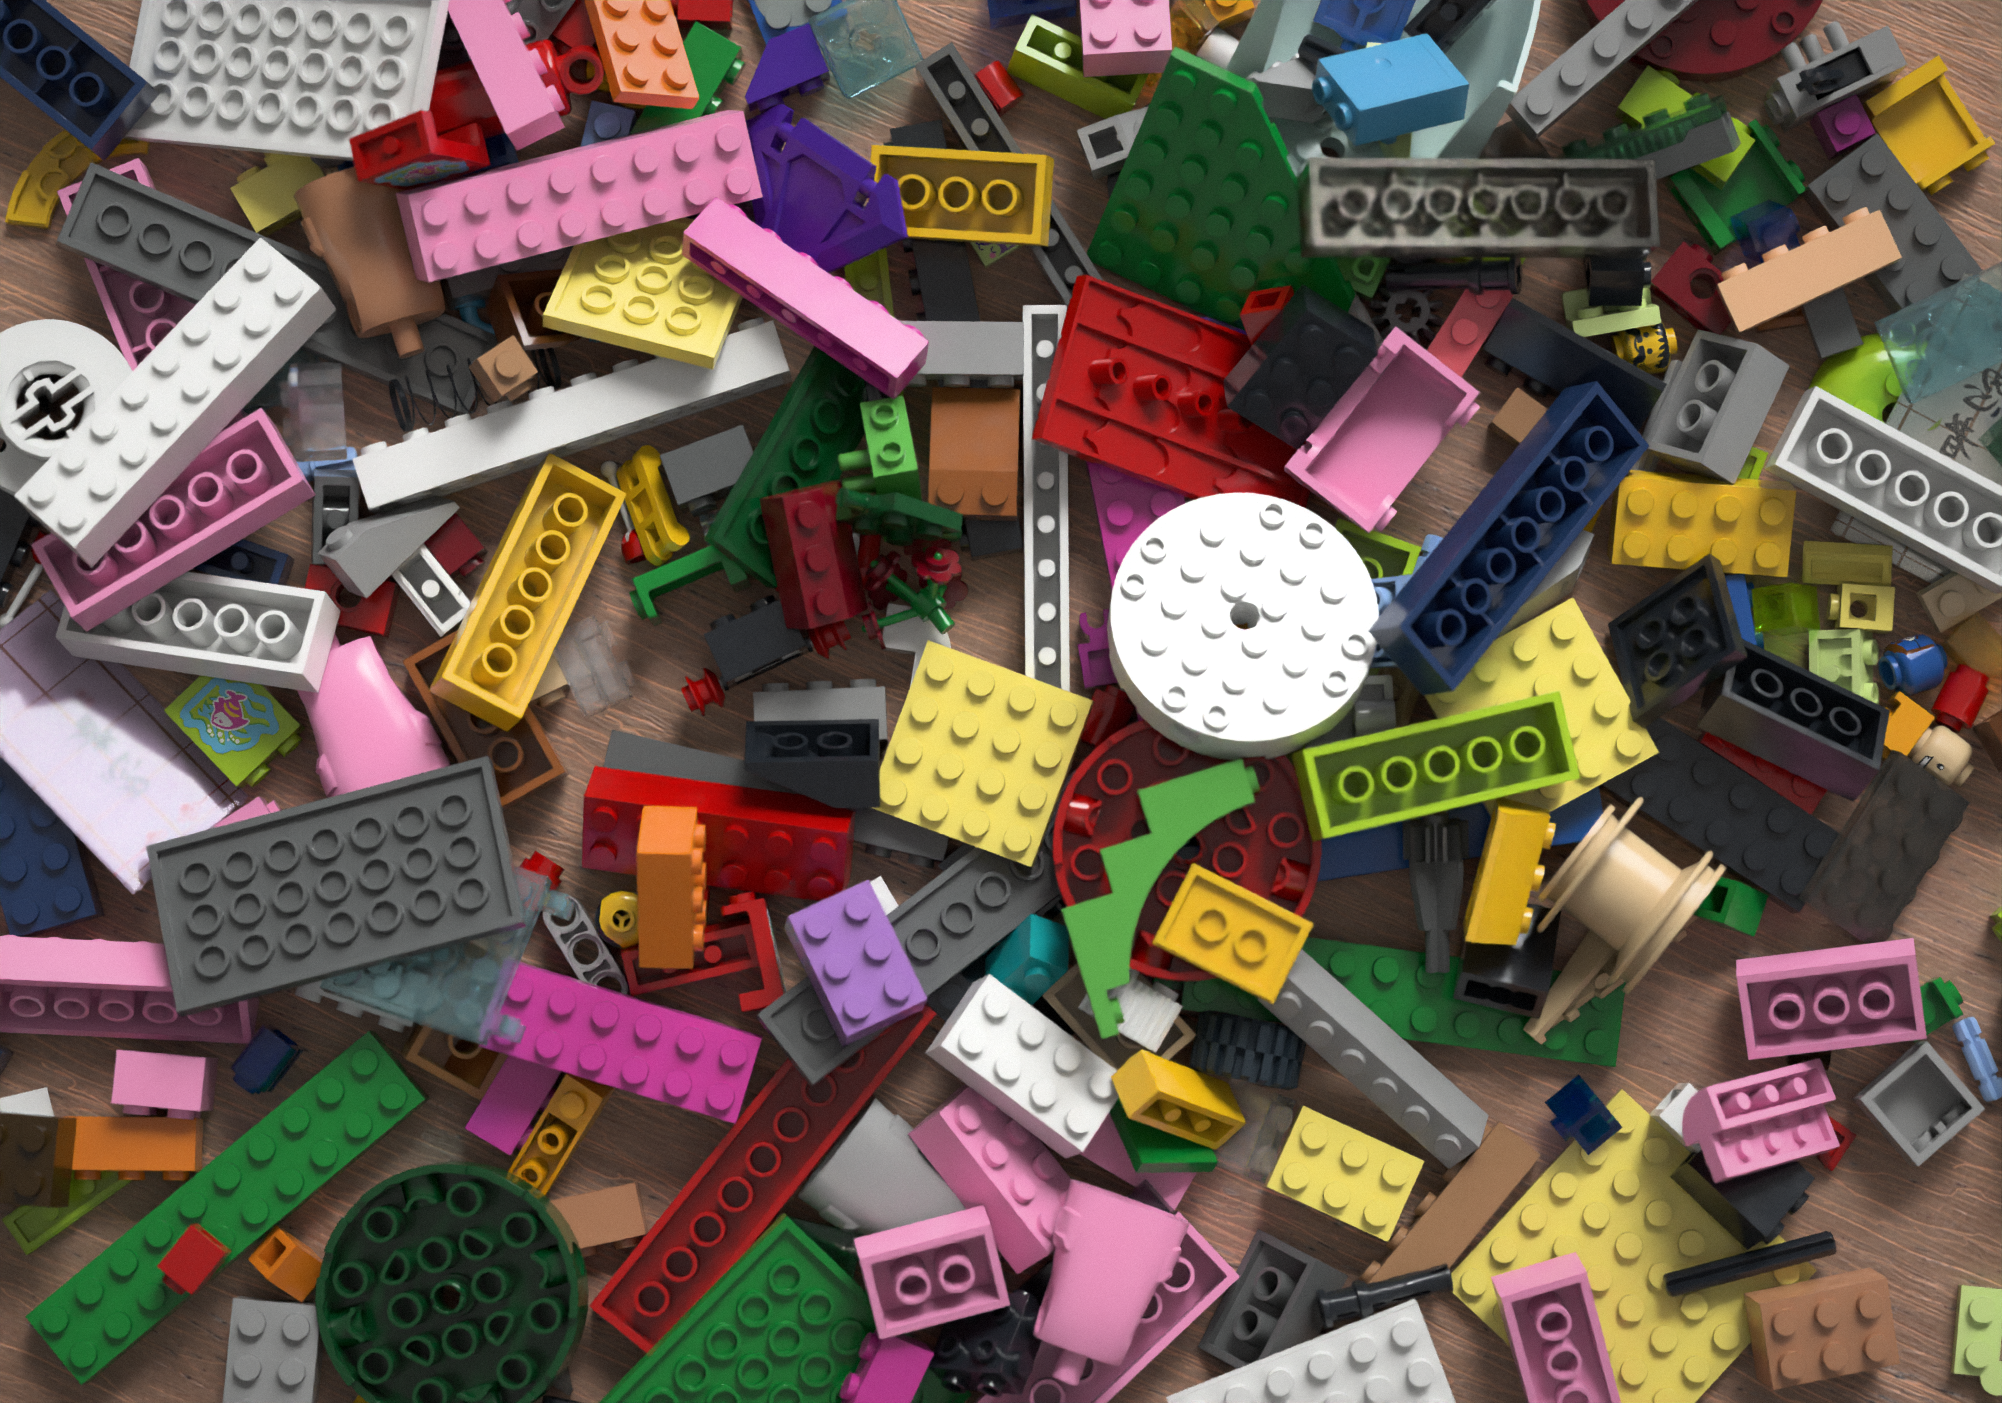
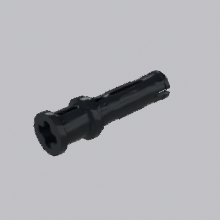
[1386,255,1522,295]
[1316,1263,1454,1329]

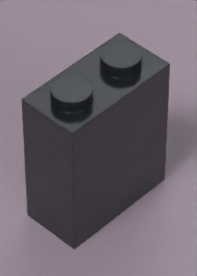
[1453,903,1561,1019]
[1670,1149,1815,1250]

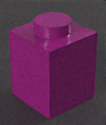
[1809,94,1876,160]

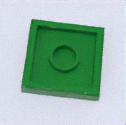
[1109,1097,1218,1173]

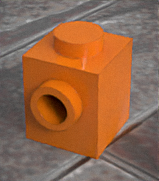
[248,1225,323,1303]

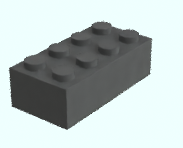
[1801,133,1984,332]

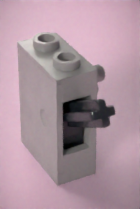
[1764,21,1907,133]

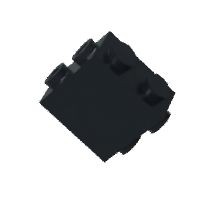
[928,1290,1042,1397]

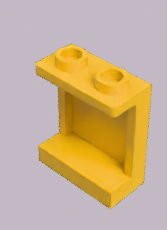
[1862,55,1995,196]

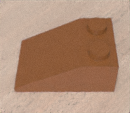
[928,387,1020,521]

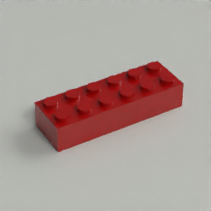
[582,766,855,901]

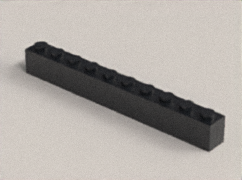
[883,119,1024,561]

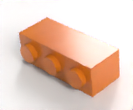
[63,1116,203,1181]

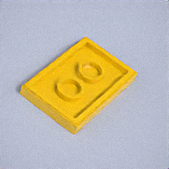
[1152,863,1314,1005]

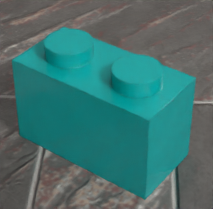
[985,913,1069,1006]

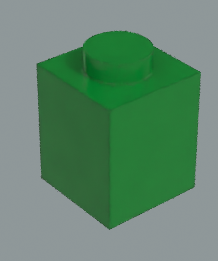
[1692,877,1769,937]

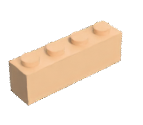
[1716,207,1902,335]

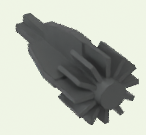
[1402,811,1469,973]

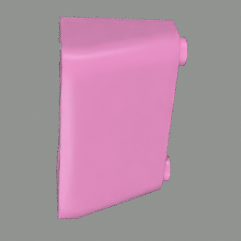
[1284,326,1480,534]

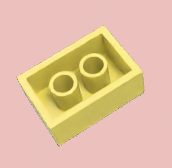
[1264,1105,1424,1242]

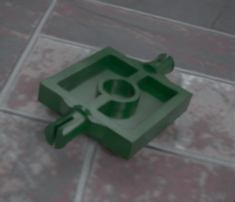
[836,487,963,546]

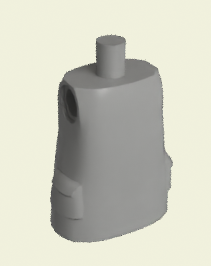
[798,1098,966,1236]

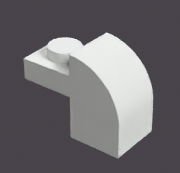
[881,603,951,687]

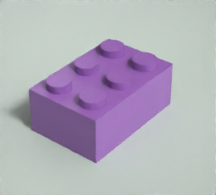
[784,879,927,1047]

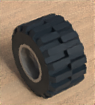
[1189,1010,1306,1090]

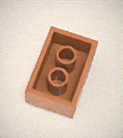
[1744,1268,1900,1390]

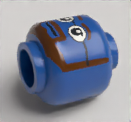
[1878,634,1948,696]

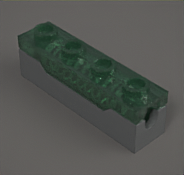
[1552,93,1741,210]

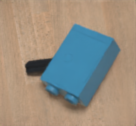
[1298,33,1470,146]

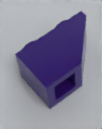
[745,24,830,113]

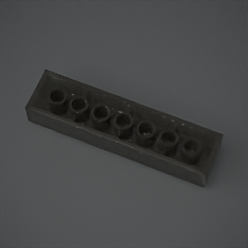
[1297,158,1660,258]

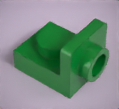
[1911,977,1964,1043]

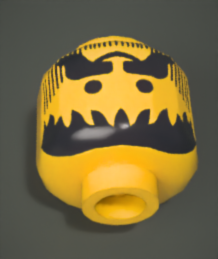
[1611,321,1678,374]
[594,891,639,948]

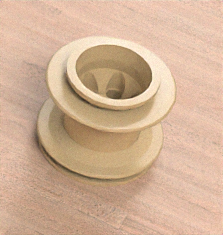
[1537,797,1726,995]

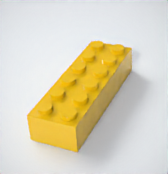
[429,452,627,732]

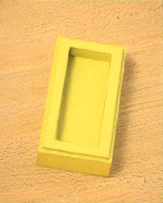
[1802,541,1893,587]

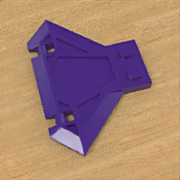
[746,104,908,273]

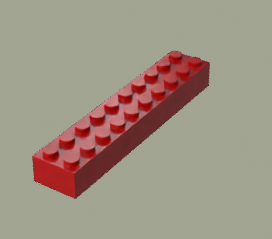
[589,1004,937,1353]

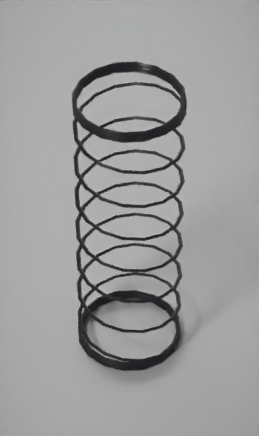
[389,348,562,433]

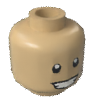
[1908,726,1974,790]

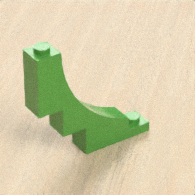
[1061,758,1260,1039]

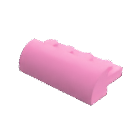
[1682,1058,1840,1183]

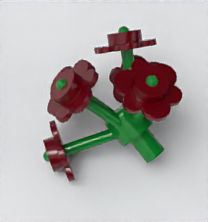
[861,539,969,650]

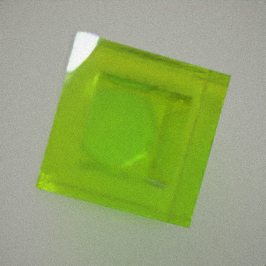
[1752,583,1820,636]

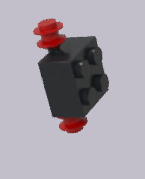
[681,595,852,716]

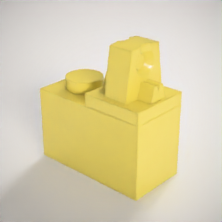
[230,153,325,237]

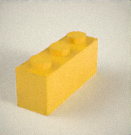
[1111,1050,1246,1150]

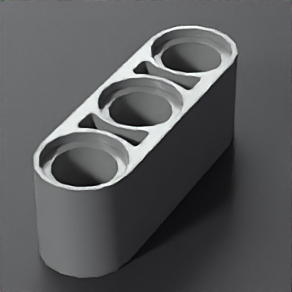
[543,894,631,995]

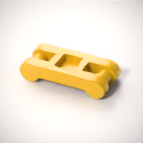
[616,445,689,566]

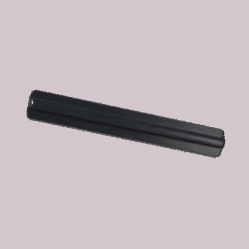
[1663,1231,1837,1297]

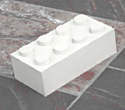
[926,974,1119,1159]

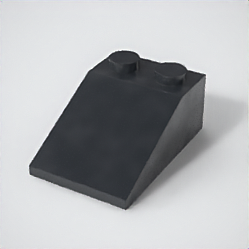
[745,719,880,811]

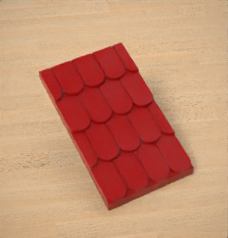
[1032,275,1327,509]

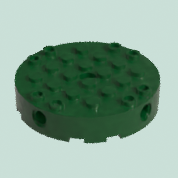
[316,1161,589,1403]

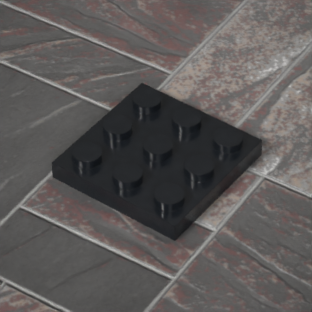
[1608,553,1747,728]

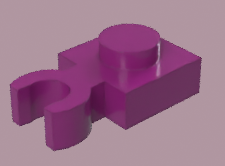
[1078,609,1119,689]

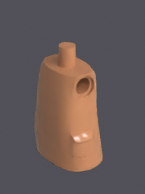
[294,167,445,358]

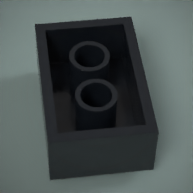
[1223,284,1378,450]

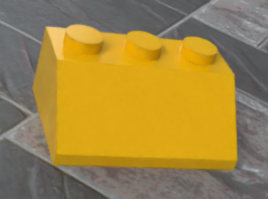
[1463,797,1556,945]

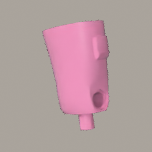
[297,634,452,798]
[1033,1179,1190,1386]

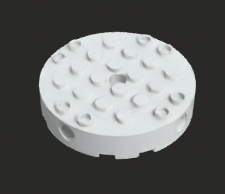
[1107,493,1379,760]

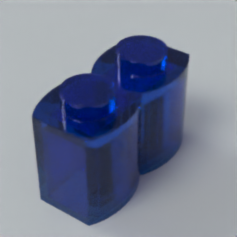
[230,1024,304,1095]

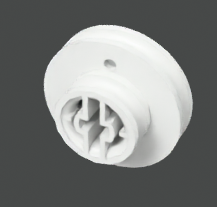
[0,319,133,496]

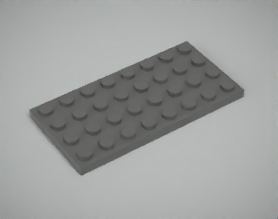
[146,756,526,1017]

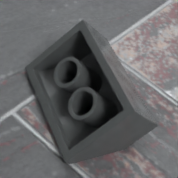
[1198,1229,1348,1369]

